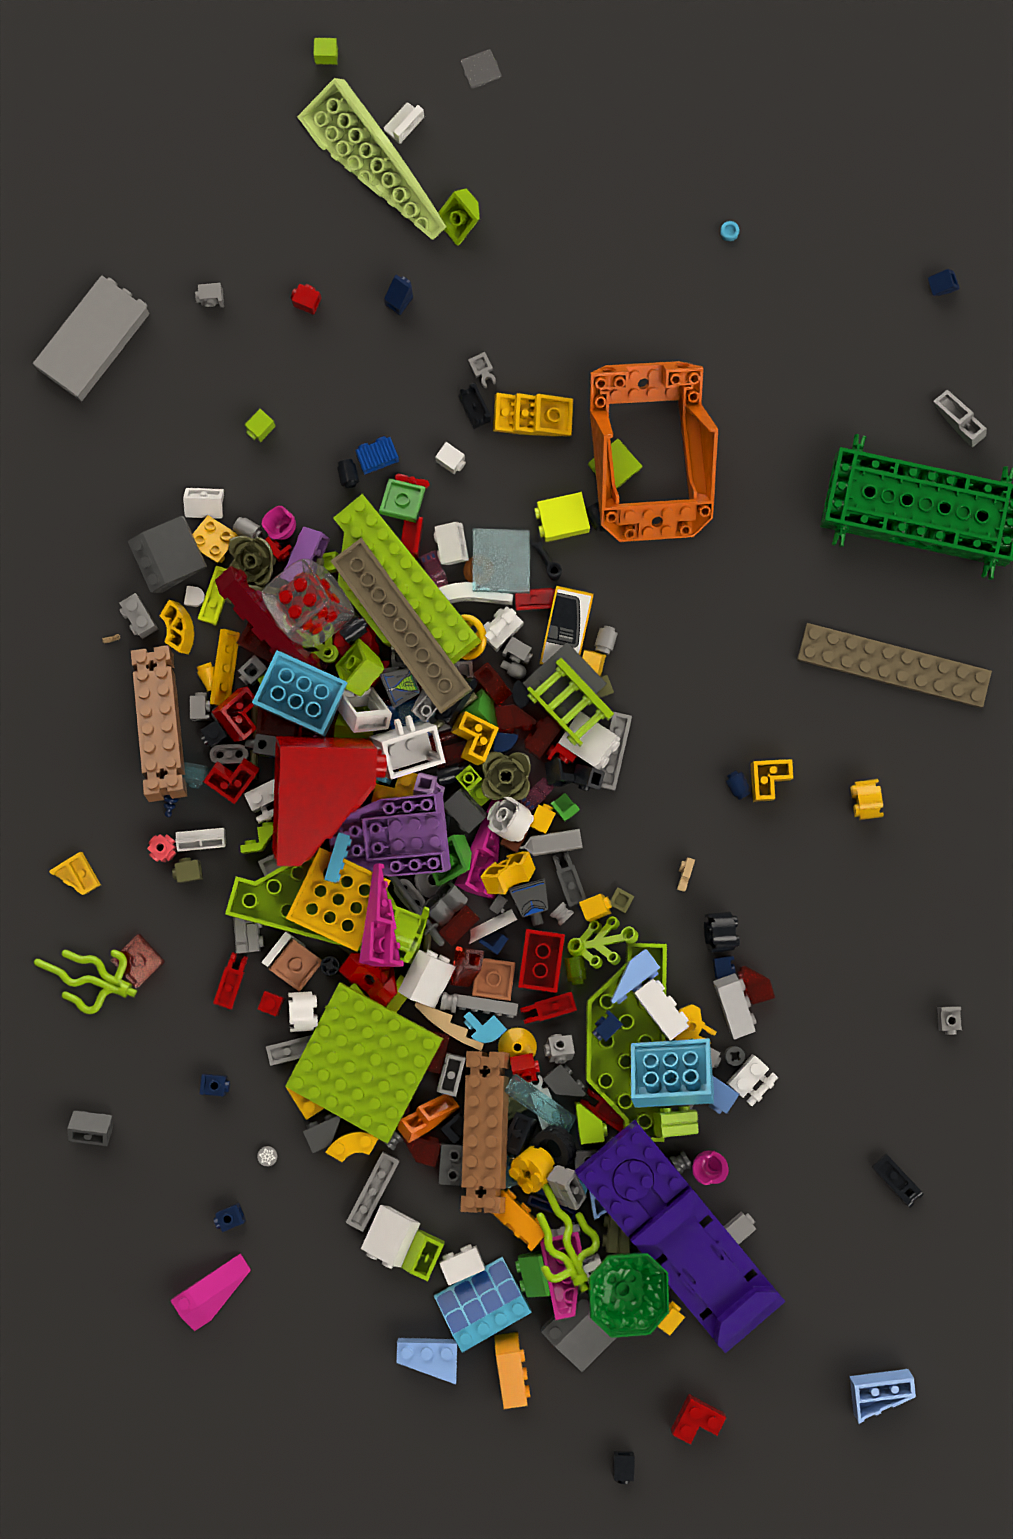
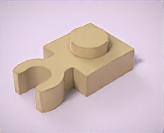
[677,858,695,892]

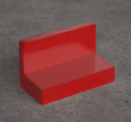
[401,517,424,559]

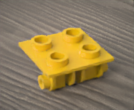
[192,515,239,563]

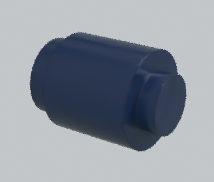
[725,770,752,800]

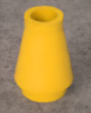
[196,662,215,692]

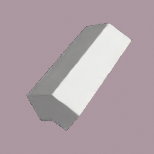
[175,828,226,852]

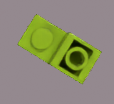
[455,765,490,807]
[240,822,273,854]

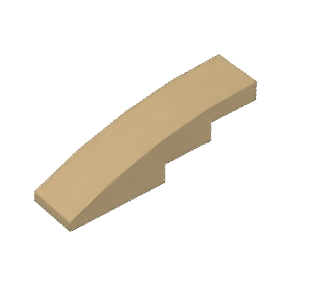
[415,1002,484,1051]

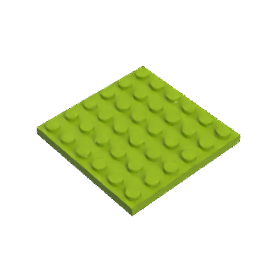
[285,982,443,1144]

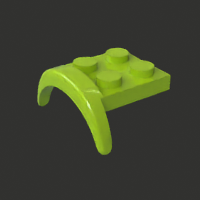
[392,905,429,963]

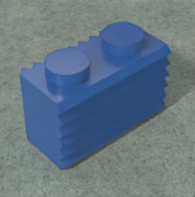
[355,436,399,475]

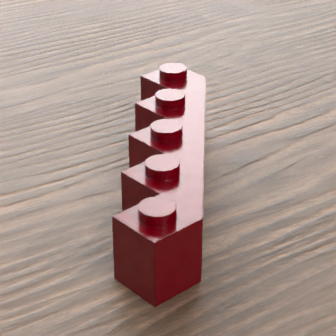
[215,566,322,670]

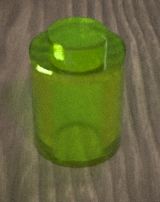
[564,956,587,985]

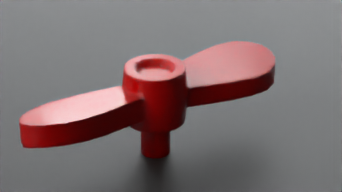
[395,474,430,488]

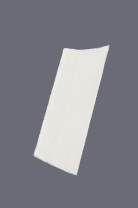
[469,909,517,944]

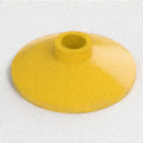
[498,1027,537,1065]

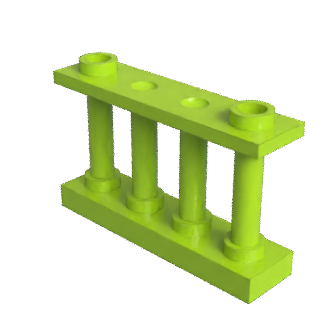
[527,658,614,747]

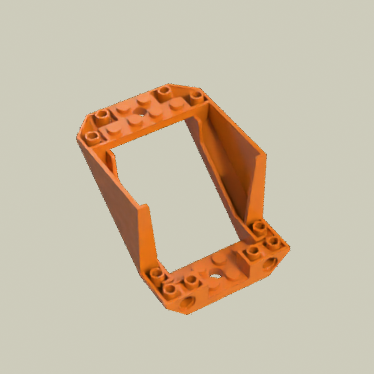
[590,361,718,542]

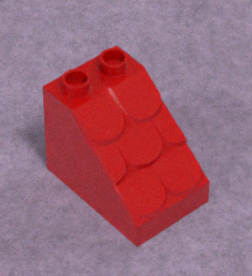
[272,736,387,866]

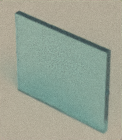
[472,528,530,593]

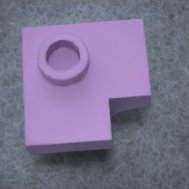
[413,772,445,795]

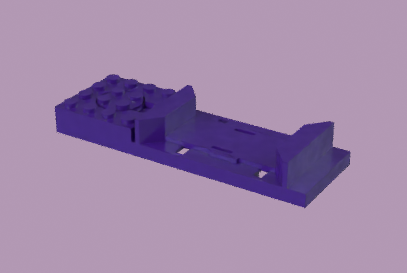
[575,1120,786,1353]

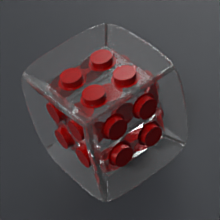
[261,559,355,648]

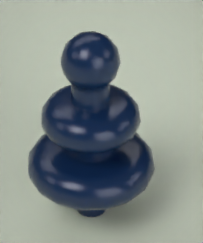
[163,795,179,817]

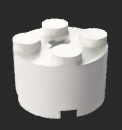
[487,797,534,842]
[288,991,318,1032]

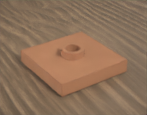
[268,938,322,992]
[472,957,515,1001]

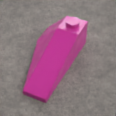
[540,1232,582,1320]
[171,1253,251,1331]

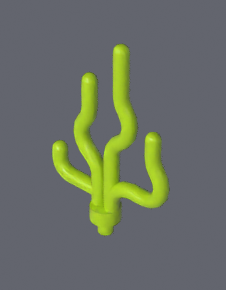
[34,950,137,1014]
[536,1183,600,1292]

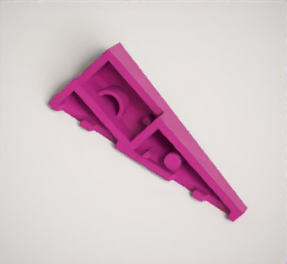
[455,799,503,900]
[359,863,404,967]

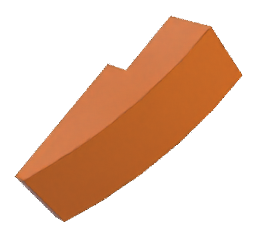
[397,1094,460,1143]

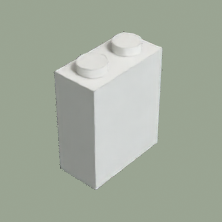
[558,711,620,770]
[398,950,455,1008]
[361,1205,420,1269]

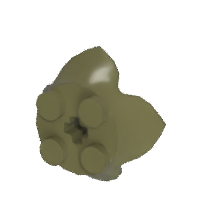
[228,536,276,586]
[481,752,531,801]

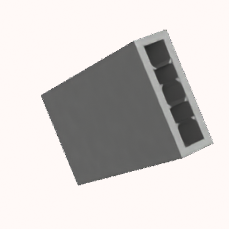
[33,275,150,402]

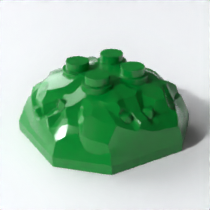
[588,1253,669,1338]

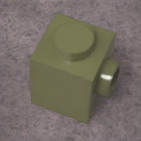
[172,858,203,883]

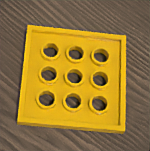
[286,848,391,952]

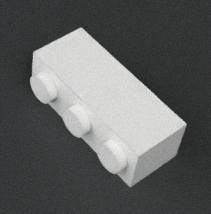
[633,979,689,1041]

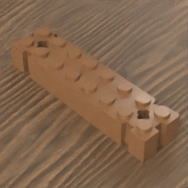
[131,645,187,802]
[461,1051,510,1213]

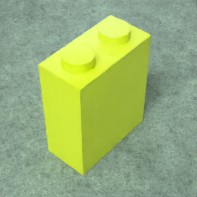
[534,492,590,542]

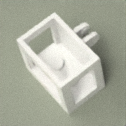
[369,715,446,779]

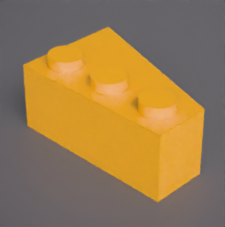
[493,1189,544,1251]
[494,1332,530,1409]

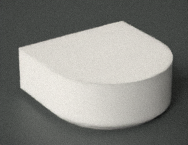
[184,586,205,607]

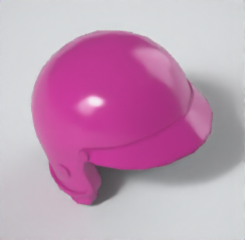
[261,506,296,540]
[692,1150,729,1185]

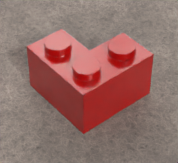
[211,686,257,742]
[203,758,260,804]
[671,1394,726,1445]

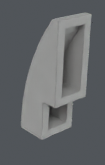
[933,390,987,447]

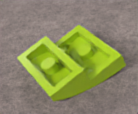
[587,439,643,489]

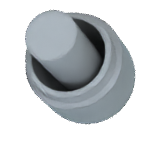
[500,660,526,680]

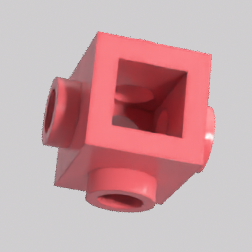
[147,834,177,862]

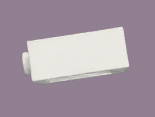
[337,687,392,733]

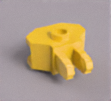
[673,1004,717,1044]

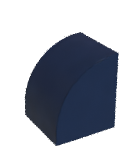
[928,269,960,296]
[493,732,518,753]

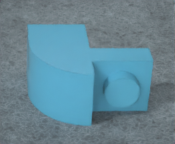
[464,1011,507,1043]

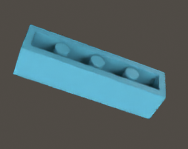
[324,832,352,883]

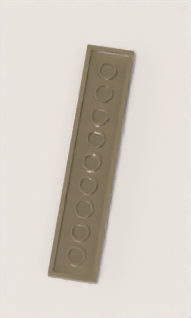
[331,538,472,713]
[797,623,992,708]

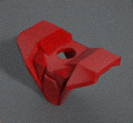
[338,952,398,1007]

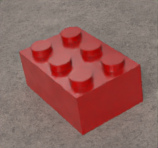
[518,929,565,993]

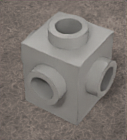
[544,1034,575,1064]

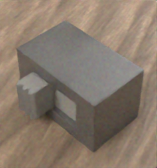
[489,894,508,915]

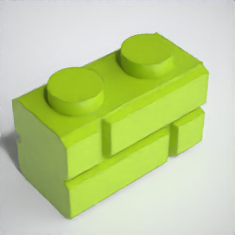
[653,1105,699,1138]

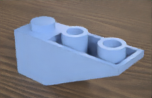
[610,949,660,1004]

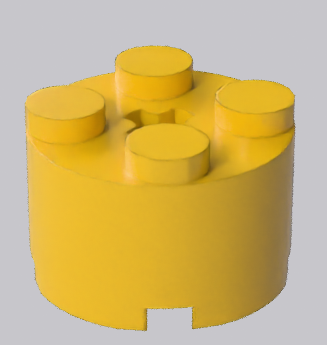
[850,779,884,820]
[509,1146,555,1194]

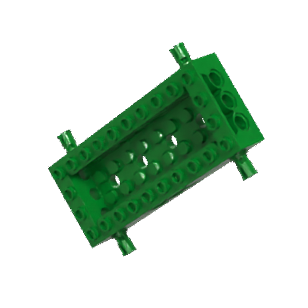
[820,434,1013,580]

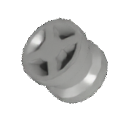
[550,902,574,926]
[440,992,458,1013]

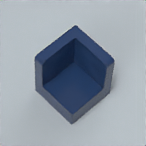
[478,931,508,955]

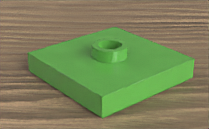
[379,478,426,523]

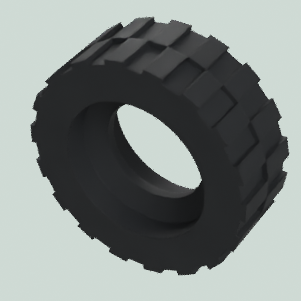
[532,1125,577,1168]

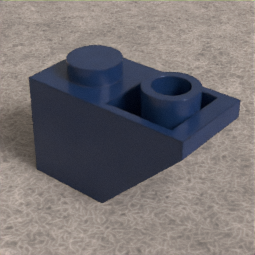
[384,275,413,315]

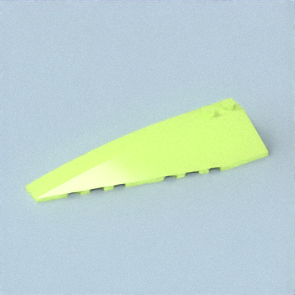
[297,78,446,239]

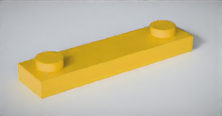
[210,629,240,706]

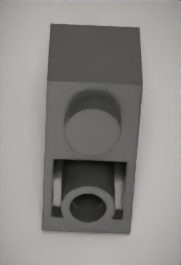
[543,1064,586,1097]
[303,1113,341,1153]

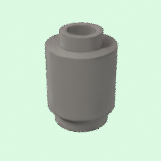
[233,517,262,539]
[594,626,618,655]

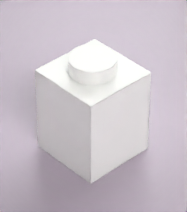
[435,442,466,474]

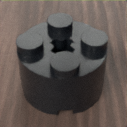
[704,912,740,953]

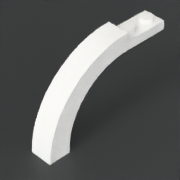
[391,582,513,653]

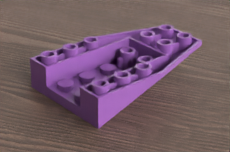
[329,792,451,877]

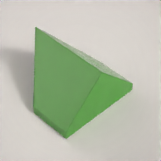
[460,688,499,733]

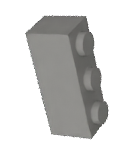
[713,973,756,1039]

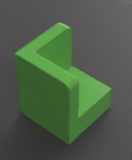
[550,793,580,822]

